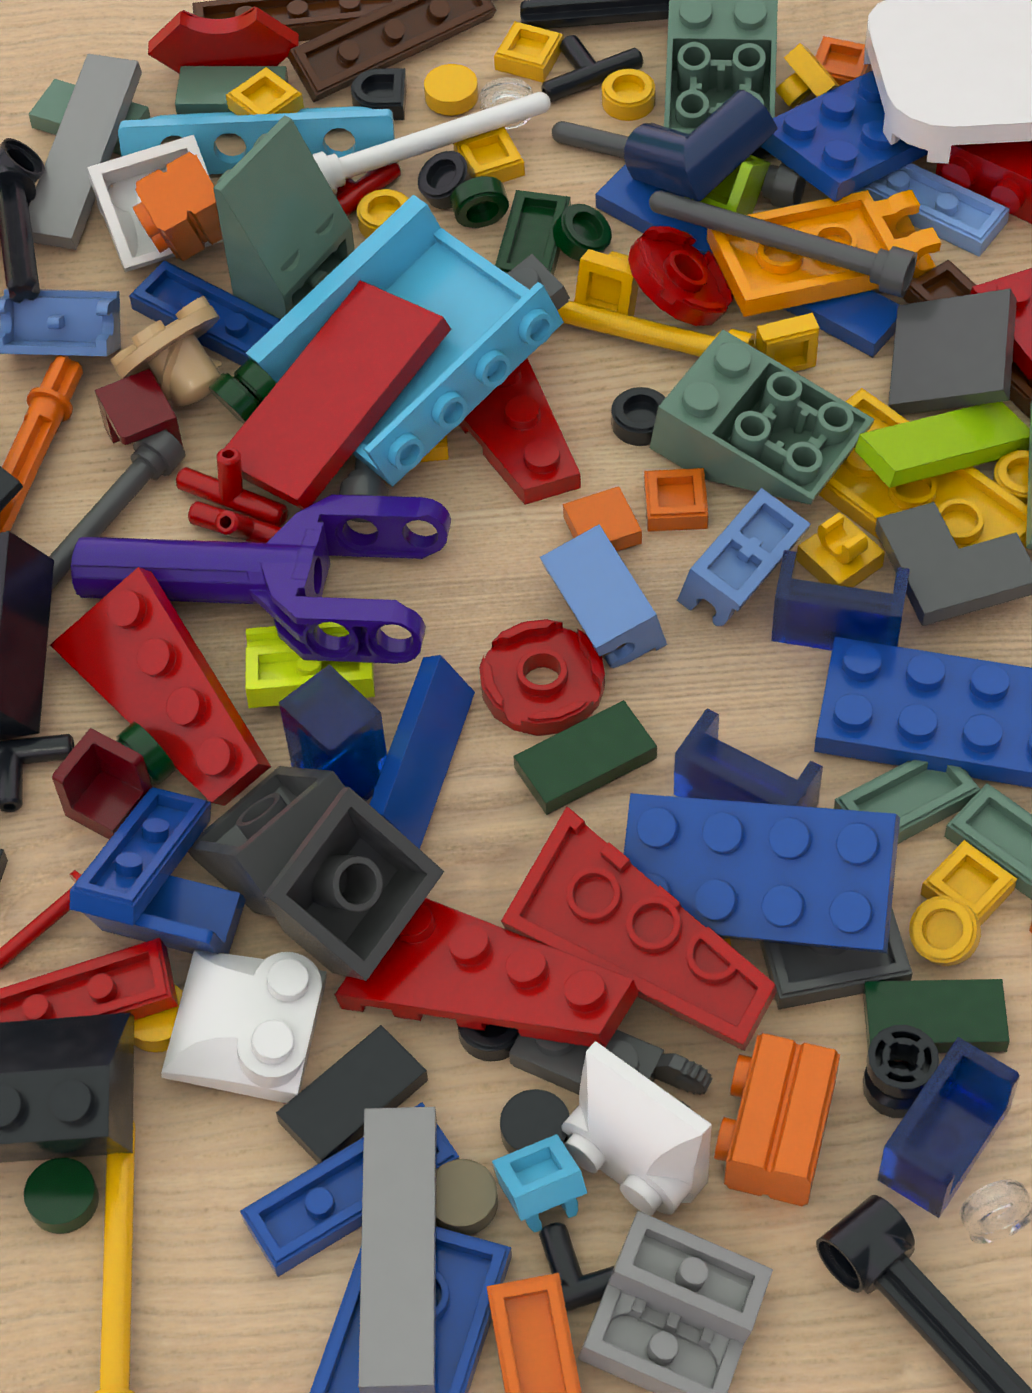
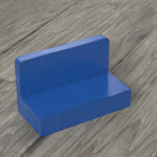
[84,875,246,954]

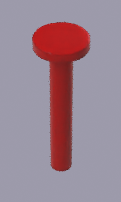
[0,870,81,970]

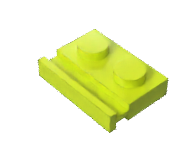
[245,622,375,708]

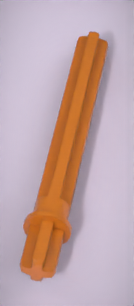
[0,355,83,533]

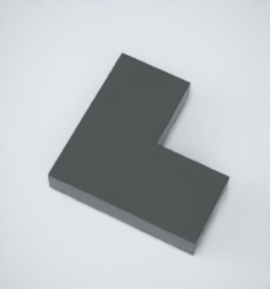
[875,502,1032,626]

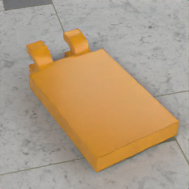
[706,190,941,317]

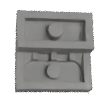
[578,1211,773,1393]

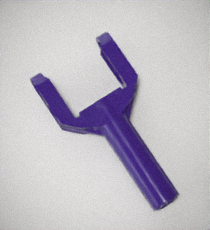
[71,494,451,664]

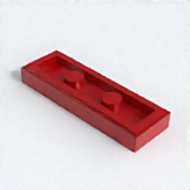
[0,938,178,1023]

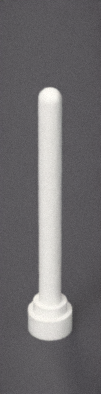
[312,92,551,195]

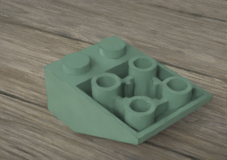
[664,0,778,134]
[213,115,355,319]
[649,329,875,505]

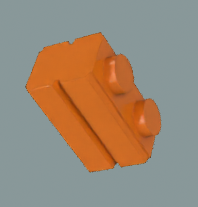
[132,152,223,261]
[714,1033,840,1206]

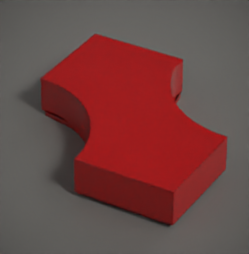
[148,6,299,74]

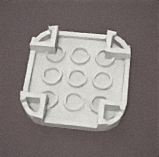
[864,0,1032,164]

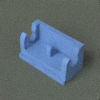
[0,288,121,356]
[677,488,811,626]
[540,524,667,668]

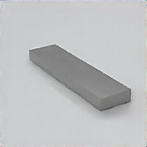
[29,54,142,250]
[358,1107,437,1393]

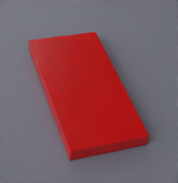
[225,280,451,510]

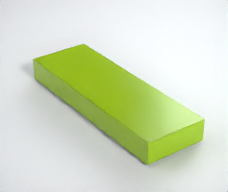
[854,402,1030,488]

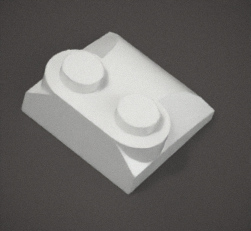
[87,135,223,272]
[161,950,327,1104]
[561,1041,712,1215]

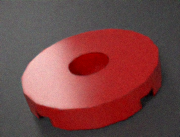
[628,226,734,326]
[479,619,605,736]

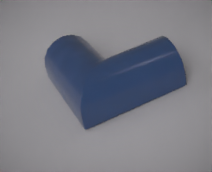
[624,90,778,202]

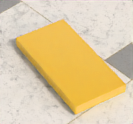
[819,388,1027,549]

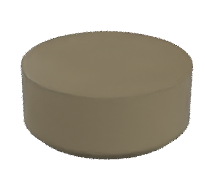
[436,1159,498,1235]

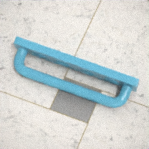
[118,106,395,174]

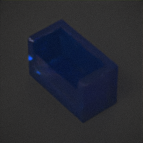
[771,550,910,650]
[279,664,387,801]
[674,708,823,807]
[877,1037,1020,1218]

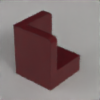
[95,369,184,448]
[52,728,152,840]

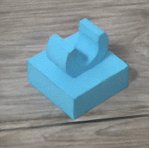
[492,1134,587,1232]

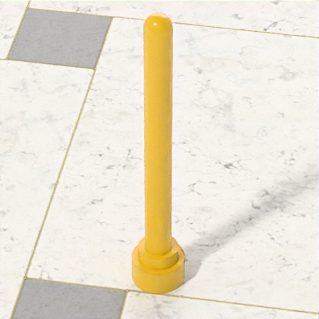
[557,301,756,357]
[94,1120,135,1393]

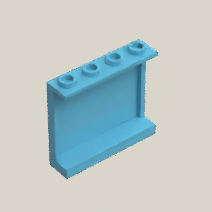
[246,195,564,487]

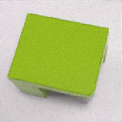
[685,155,771,215]

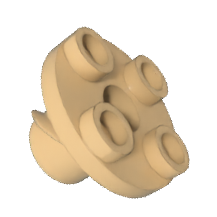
[110,296,223,407]

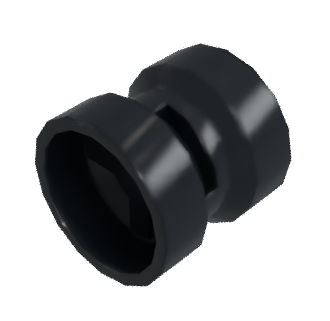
[863,1025,939,1118]

